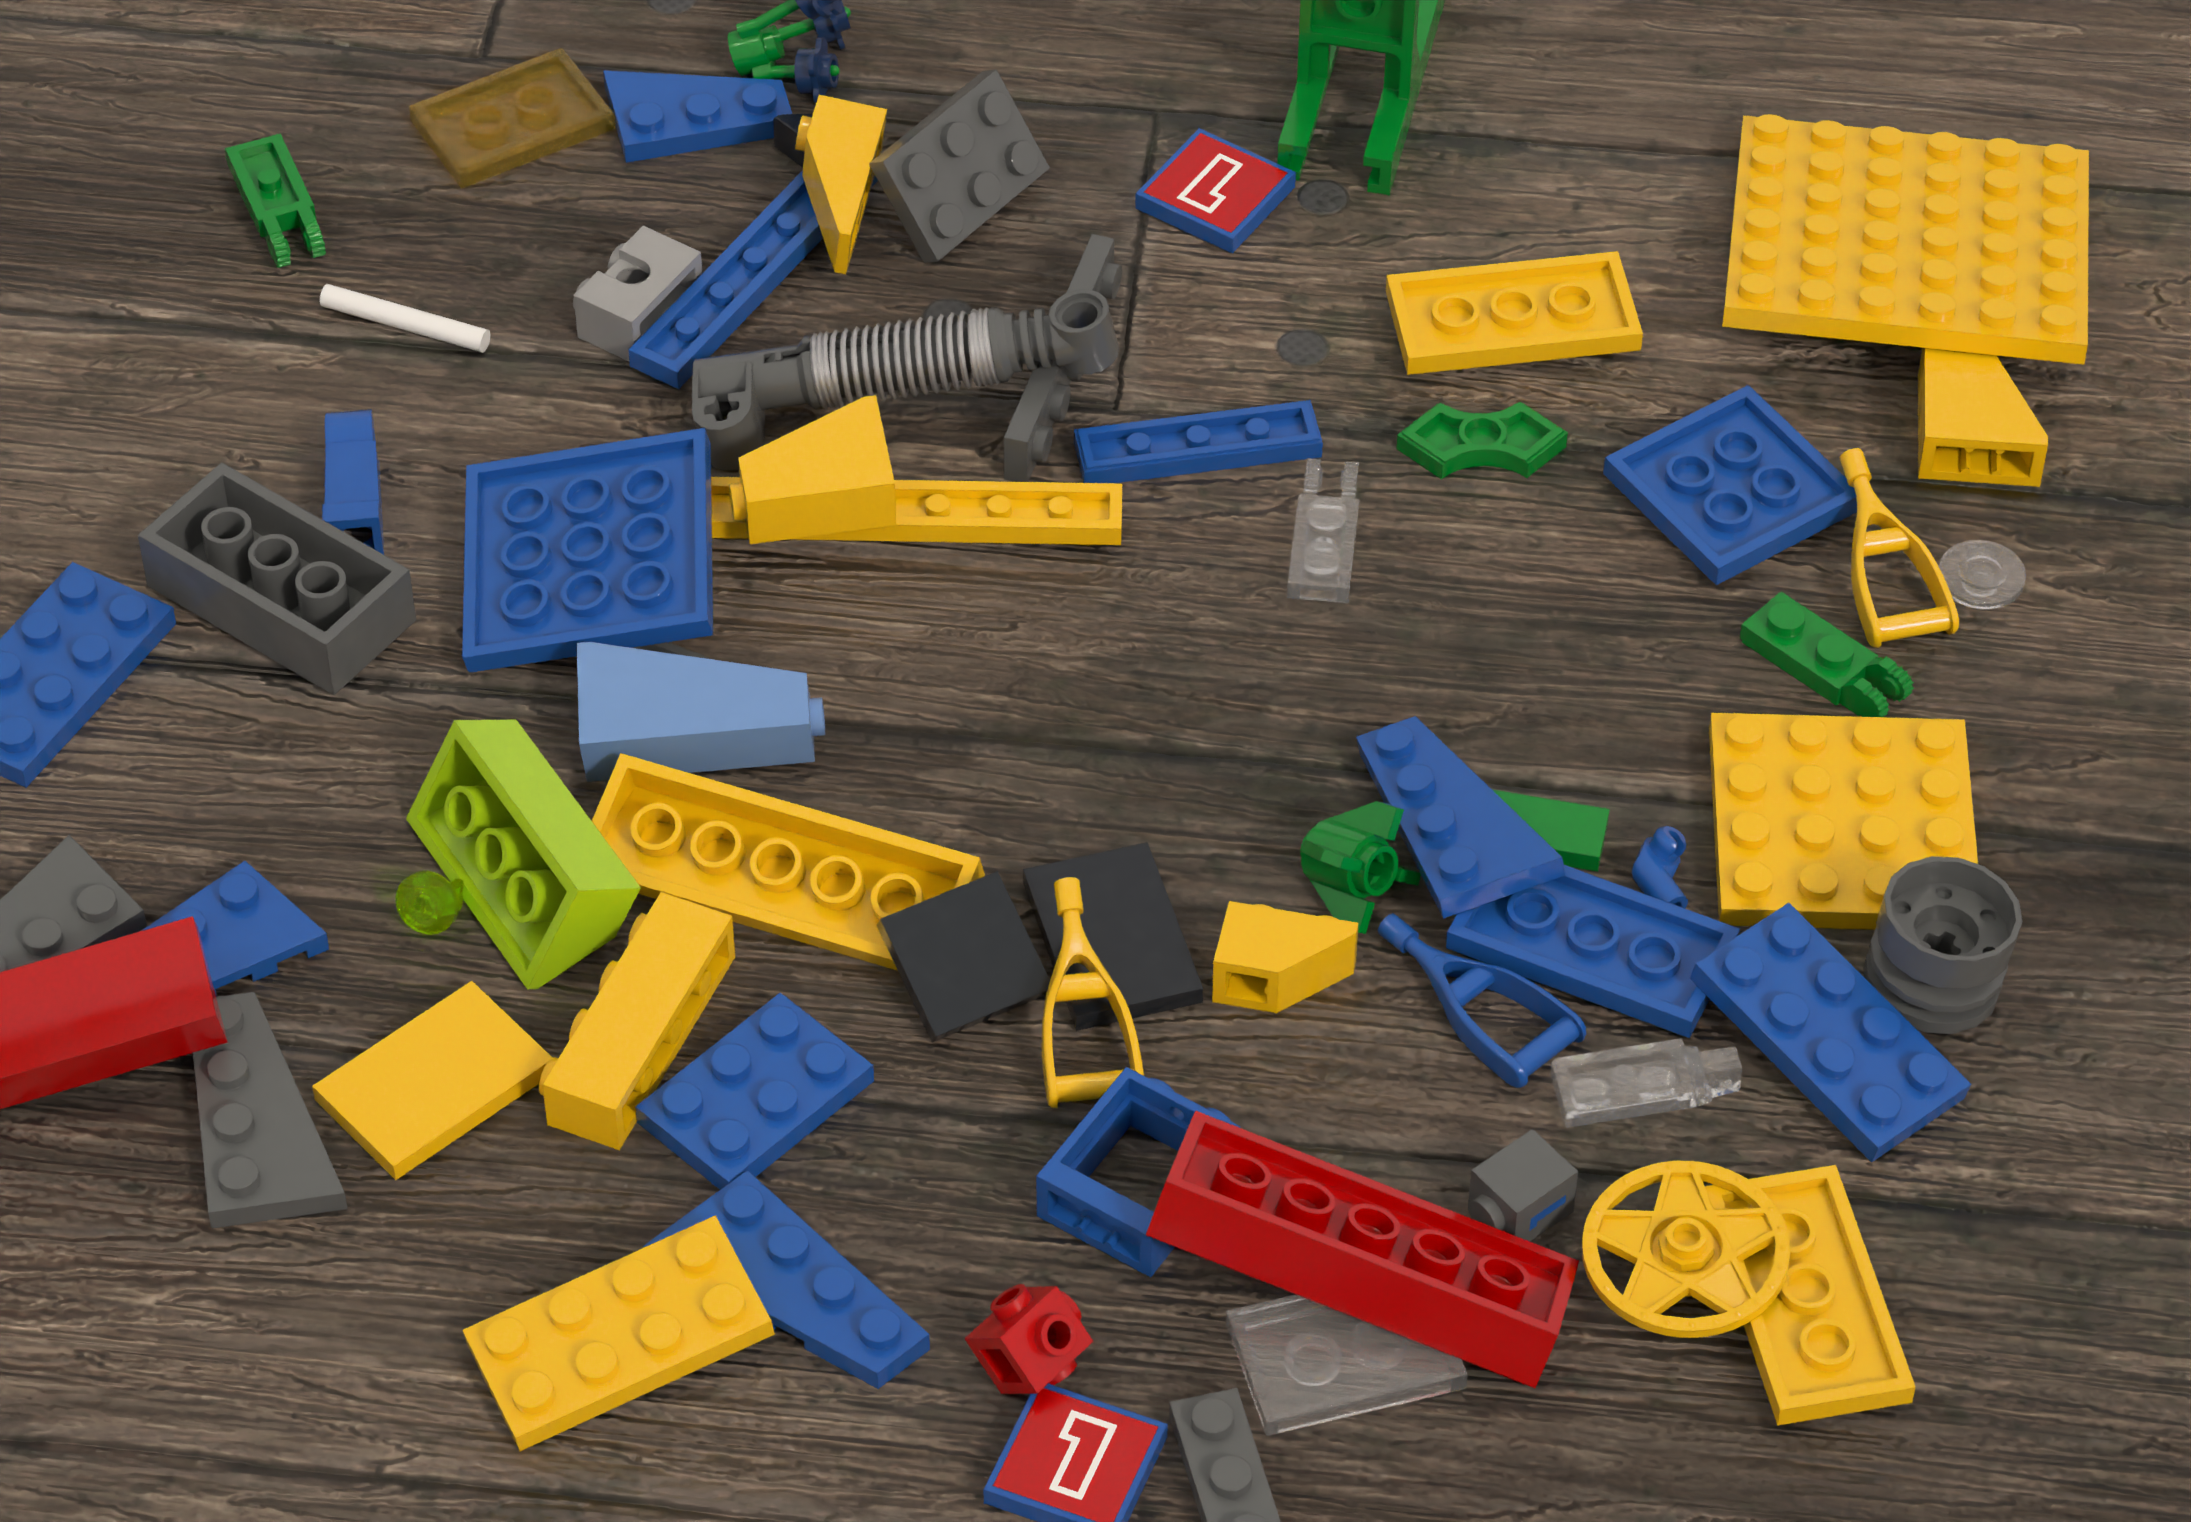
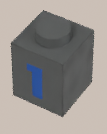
[1468,1129,1578,1241]

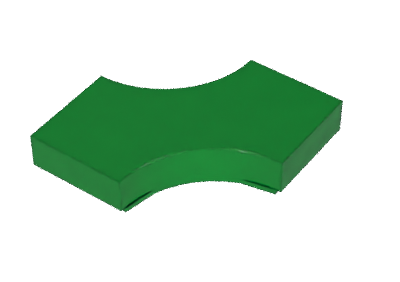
[1396,402,1568,480]

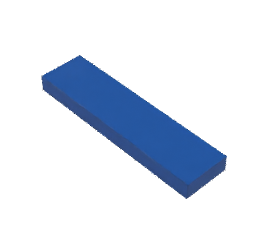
[1074,400,1323,483]

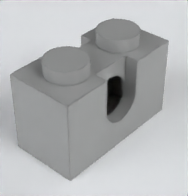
[573,226,702,362]

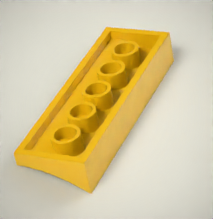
[592,753,985,971]

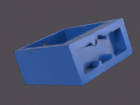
[1036,1067,1240,1277]

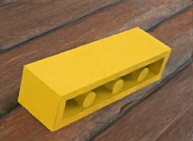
[539,892,735,1151]

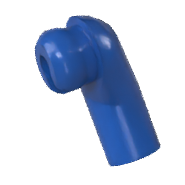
[1632,826,1688,909]

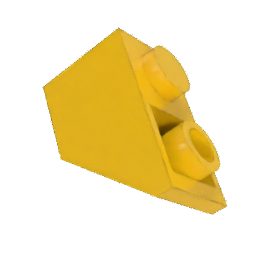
[1212,901,1359,1013]

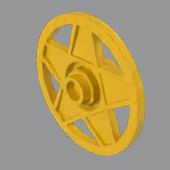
[1582,1161,1790,1338]

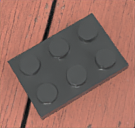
[869,69,1050,263]

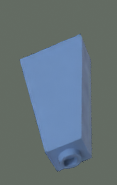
[577,642,826,782]

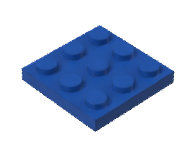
[1603,385,1857,585]

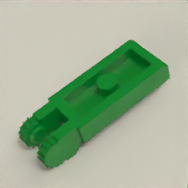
[225,133,326,268]
[1740,591,1914,717]

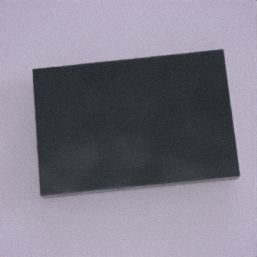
[1023,842,1203,1031]

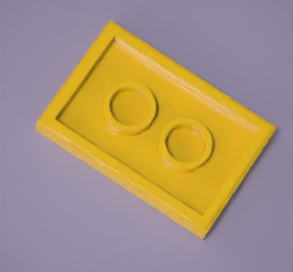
[312,981,552,1180]

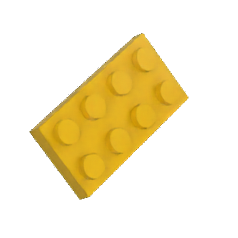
[1386,251,1643,375]
[1705,1165,1915,1426]
[462,1215,775,1451]

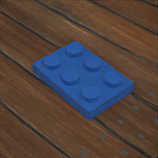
[635,992,874,1190]

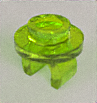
[395,870,464,935]

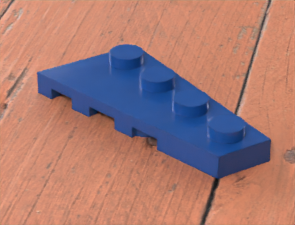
[1356,716,1565,919]
[643,1170,930,1389]

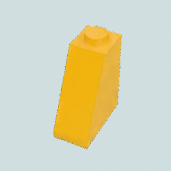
[1918,348,2048,487]
[729,395,896,544]

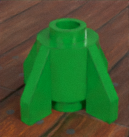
[1300,801,1421,934]

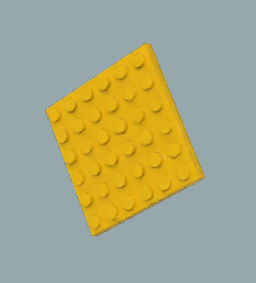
[1722,114,2089,365]

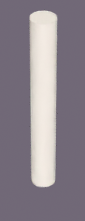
[320,284,491,353]

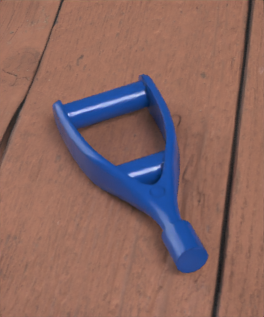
[1378,913,1586,1088]

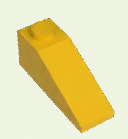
[795,95,887,275]

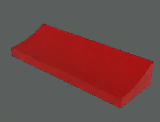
[0,916,228,1109]
[1146,1110,1579,1388]

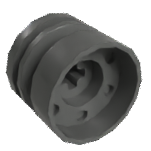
[1863,856,2023,1034]

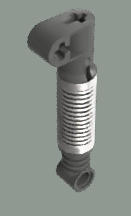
[692,289,1119,471]

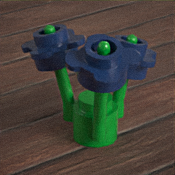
[728,0,851,104]

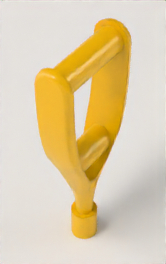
[1839,448,1959,648]
[1042,877,1144,1108]

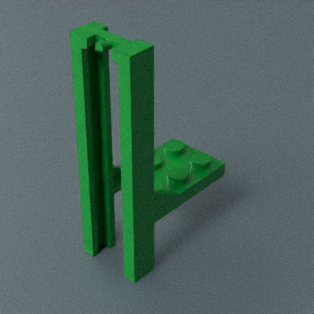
[1277,0,1445,195]

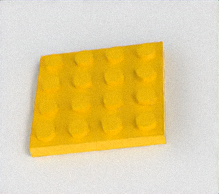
[1709,713,1978,930]

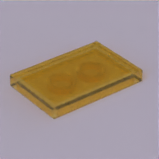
[409,48,615,189]

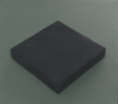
[877,871,1050,1043]

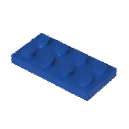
[0,562,176,788]
[1446,865,1740,1038]
[1690,903,1971,1163]

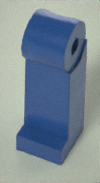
[322,409,384,555]

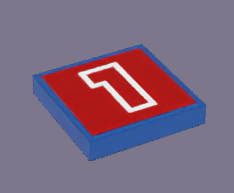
[1135,128,1296,254]
[983,1384,1168,1522]

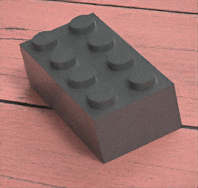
[138,462,416,695]

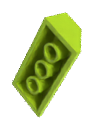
[406,719,641,990]

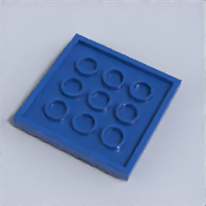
[462,428,713,673]

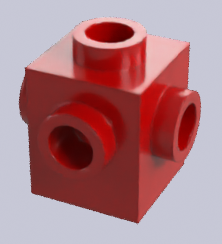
[964,1284,1093,1394]

